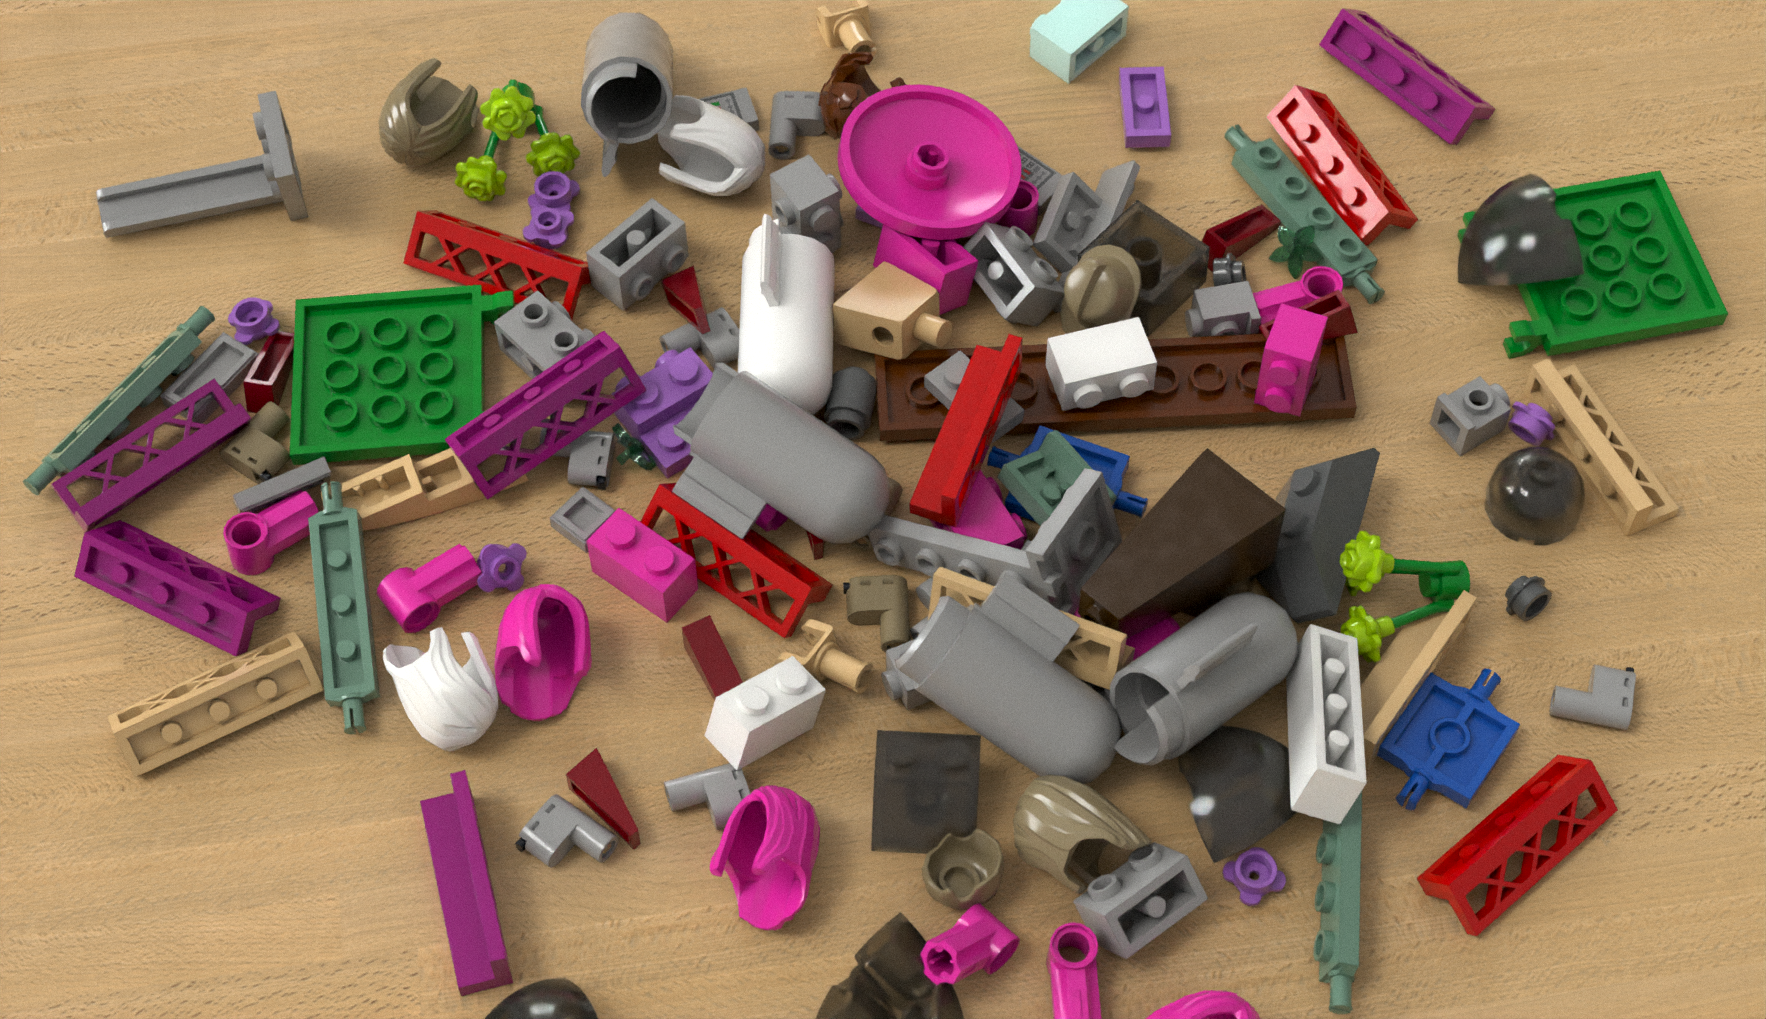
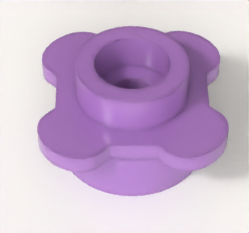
[528,171,580,211]
[523,205,574,250]
[228,298,280,345]
[1508,401,1555,446]
[477,543,526,592]
[1223,847,1286,906]

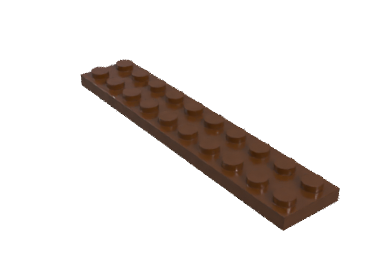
[875,334,1357,441]

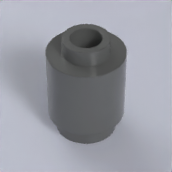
[824,366,877,440]

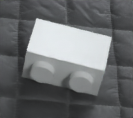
[1046,317,1157,411]
[705,656,826,771]

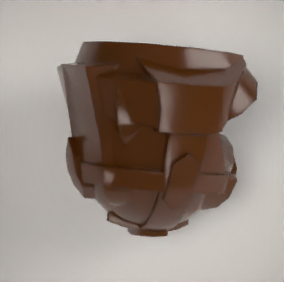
[818,51,906,140]

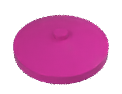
[837,85,1022,240]

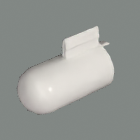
[738,214,835,415]

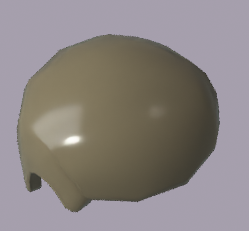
[922,828,1004,910]

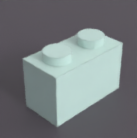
[1029,0,1129,84]

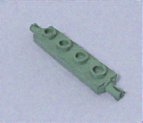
[1224,124,1385,304]
[23,306,215,495]
[308,481,380,735]
[1313,791,1362,1014]

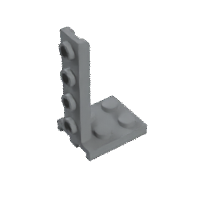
[96,91,308,238]
[868,468,1122,615]

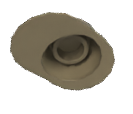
[1060,245,1142,334]

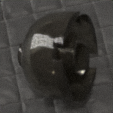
[1485,447,1585,546]

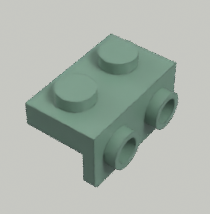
[997,430,1116,526]

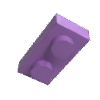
[1119,67,1171,148]

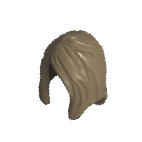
[379,58,479,166]
[1013,775,1152,894]

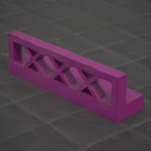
[1319,8,1496,145]
[445,331,647,500]
[51,378,251,532]
[74,520,281,657]
[420,770,513,996]

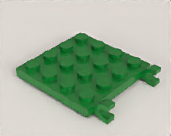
[1457,170,1728,359]
[290,285,515,465]

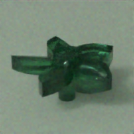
[1269,225,1323,279]
[612,423,657,471]

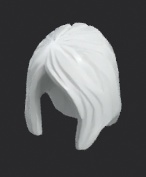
[657,95,765,196]
[383,627,499,751]

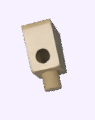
[832,261,952,360]

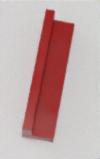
[1266,85,1418,246]
[403,210,591,320]
[909,334,1023,528]
[640,483,833,639]
[1417,755,1618,936]

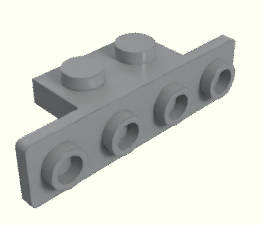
[1033,160,1140,313]

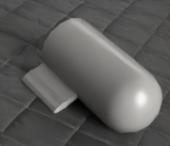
[581,13,673,177]
[672,362,890,544]
[895,573,1122,784]
[1110,592,1298,766]

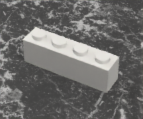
[1286,624,1366,824]

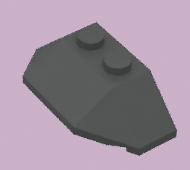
[1253,448,1380,624]

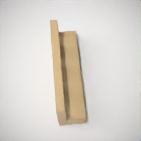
[1523,358,1679,537]
[928,567,1135,690]
[1360,590,1477,772]
[107,631,324,778]

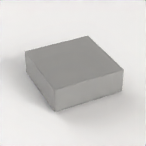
[550,487,615,553]

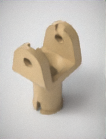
[815,0,877,58]
[775,619,874,694]

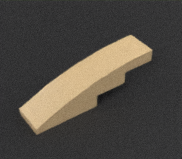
[320,442,529,531]

